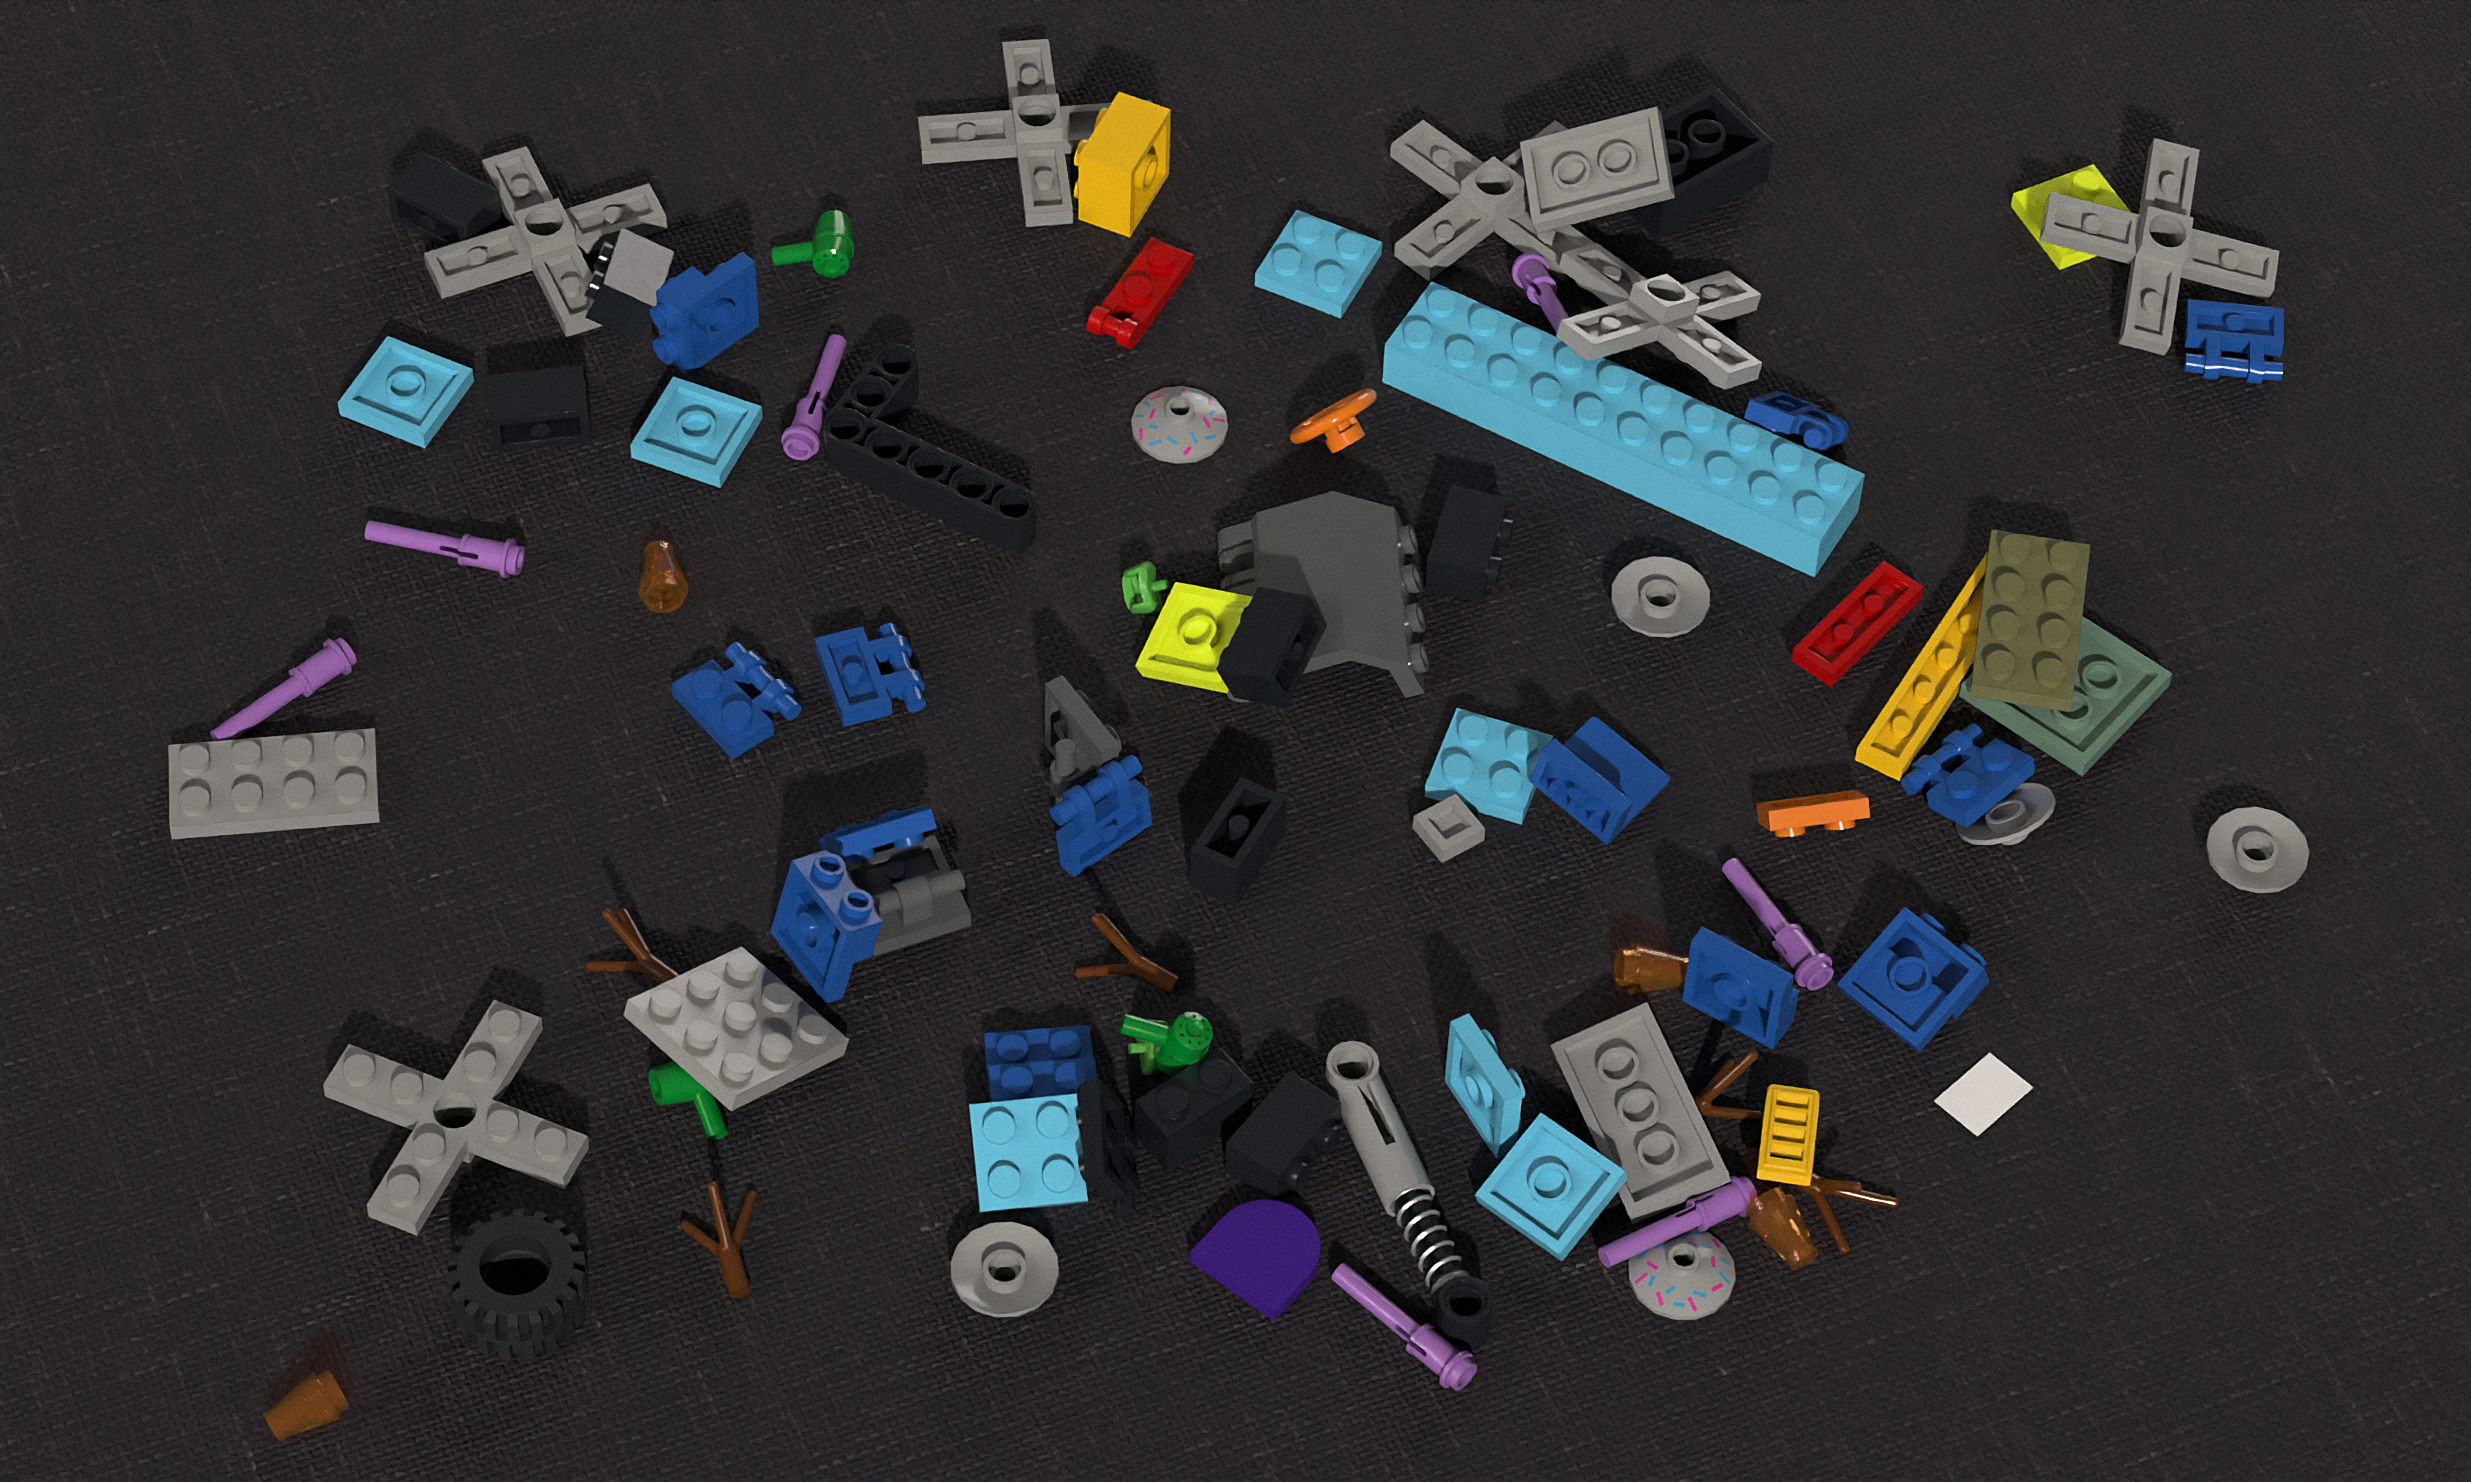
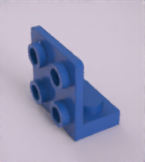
[1529,717,1670,845]

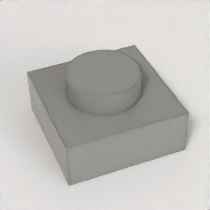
[1413,794,1485,863]

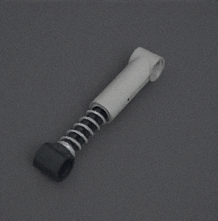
[1324,1041,1493,1351]

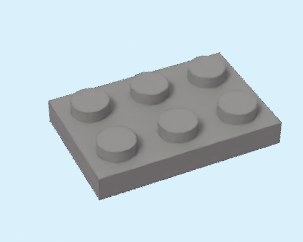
[1520,106,1675,233]

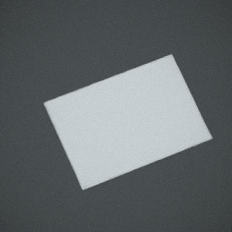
[1934,1052,2033,1137]

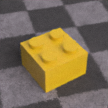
[1074,92,1171,238]

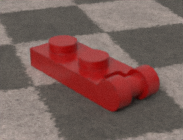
[1086,237,1193,350]

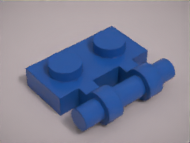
[2183,299,2284,384]
[1744,390,1849,451]
[814,623,926,727]
[672,642,802,759]
[1901,723,2035,828]
[1050,754,1152,877]
[818,805,937,864]

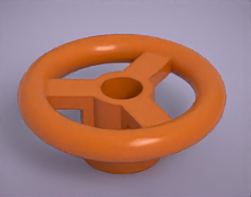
[1290,388,1377,453]

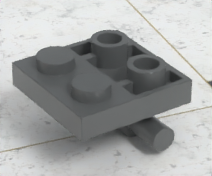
[1045,675,1122,805]
[845,835,971,957]

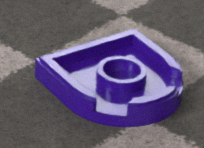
[1190,1200,1321,1321]

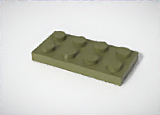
[1969,529,2090,712]

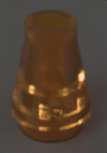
[638,541,689,613]
[1614,942,1689,995]
[1745,1187,1819,1271]
[263,1369,351,1442]

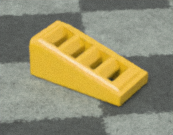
[1756,1084,1820,1186]

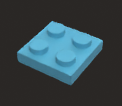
[1255,210,1382,318]
[338,336,474,448]
[630,376,763,488]
[1424,708,1553,825]
[1444,1013,1525,1160]
[969,1093,1088,1214]
[1475,1112,1628,1261]

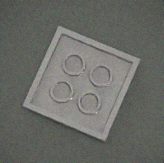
[623,946,849,1111]

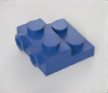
[650,252,759,376]
[770,849,883,1004]
[1836,907,1990,1053]
[1682,926,1799,1050]
[984,1025,1097,1107]

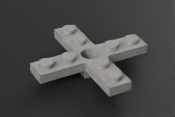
[918,39,1152,227]
[1390,120,1594,282]
[2039,138,2280,356]
[424,146,667,337]
[1556,242,1762,390]
[323,1000,589,1236]

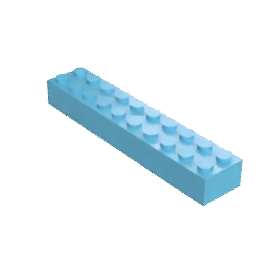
[1382,282,1865,577]

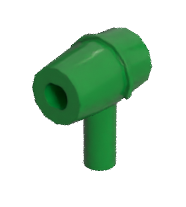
[772,210,854,278]
[1118,1012,1213,1075]
[648,1061,728,1141]

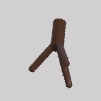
[585,908,681,985]
[1074,912,1181,994]
[1693,1050,1763,1121]
[1785,1158,1899,1254]
[680,1181,757,1298]

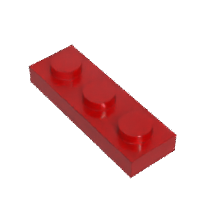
[1791,561,1924,687]

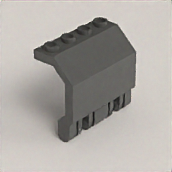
[1217,491,1429,703]

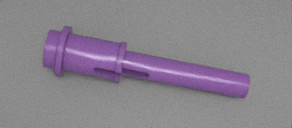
[1511,253,1569,334]
[781,334,847,460]
[365,520,525,578]
[210,637,357,741]
[1722,858,1834,990]
[1598,1175,1758,1268]
[1331,1263,1477,1391]

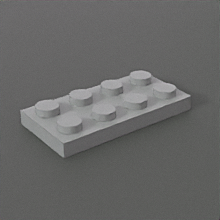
[168,728,380,840]
[1550,1002,1731,1225]

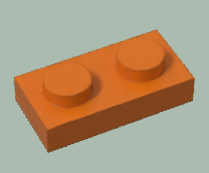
[1756,790,1870,837]

